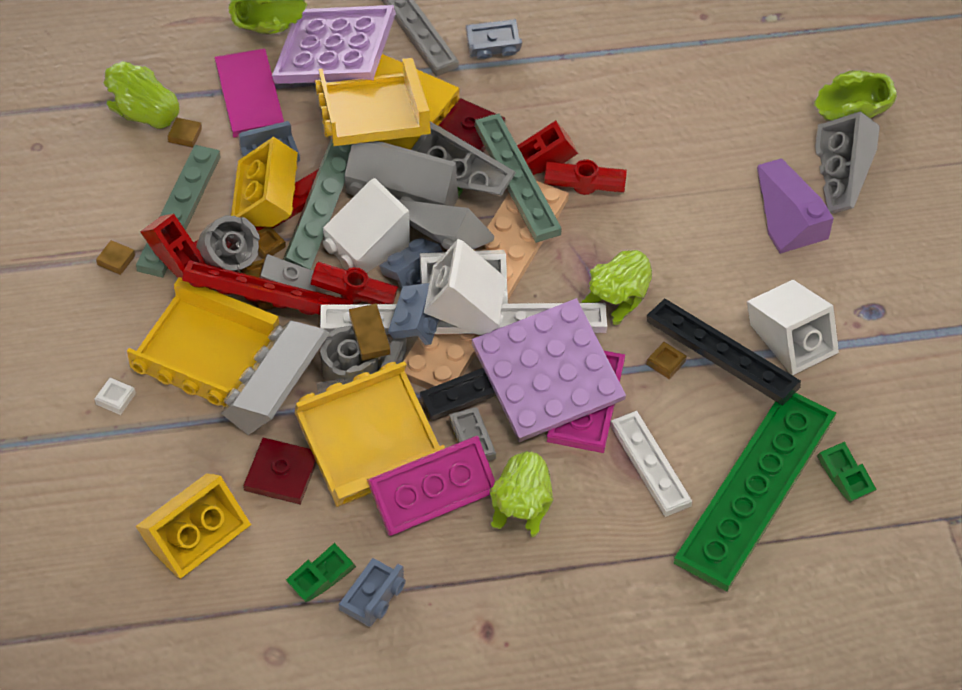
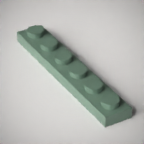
[475,113,562,243]
[283,138,352,270]
[136,145,221,278]

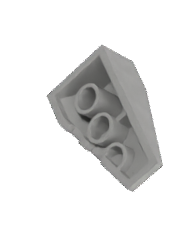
[815,112,880,214]
[412,121,516,196]
[397,199,495,250]

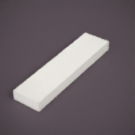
[610,411,692,517]

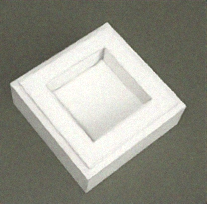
[95,378,136,415]

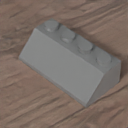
[345,141,458,206]
[221,320,330,435]

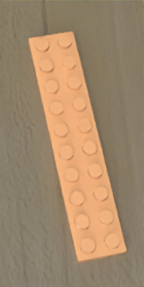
[403,181,569,389]

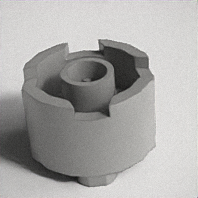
[197,215,260,272]
[320,326,379,386]

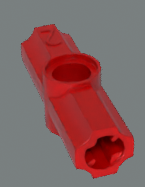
[544,159,627,195]
[310,261,398,304]

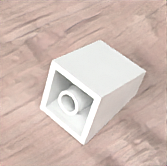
[323,178,410,273]
[424,239,507,336]
[747,280,839,375]

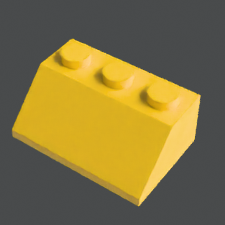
[231,136,298,227]
[135,473,251,579]

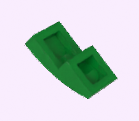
[817,442,877,502]
[286,542,356,603]

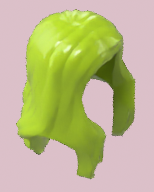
[228,0,307,34]
[103,61,180,129]
[814,70,897,121]
[581,250,652,325]
[490,451,553,537]

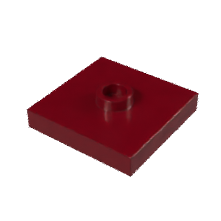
[438,98,505,152]
[243,437,317,505]

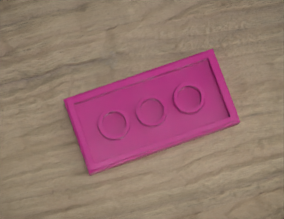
[215,48,284,138]
[547,350,625,453]
[367,435,495,536]

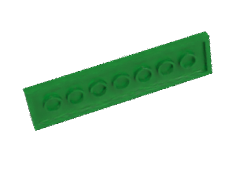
[673,393,837,592]

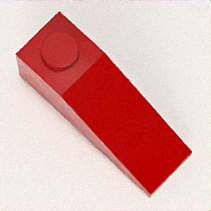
[517,120,579,175]
[140,213,212,289]

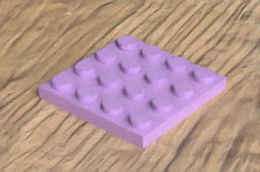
[272,5,396,84]
[472,298,626,442]

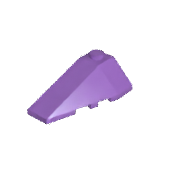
[757,158,834,254]

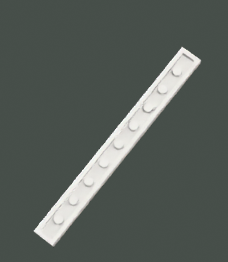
[320,303,607,334]

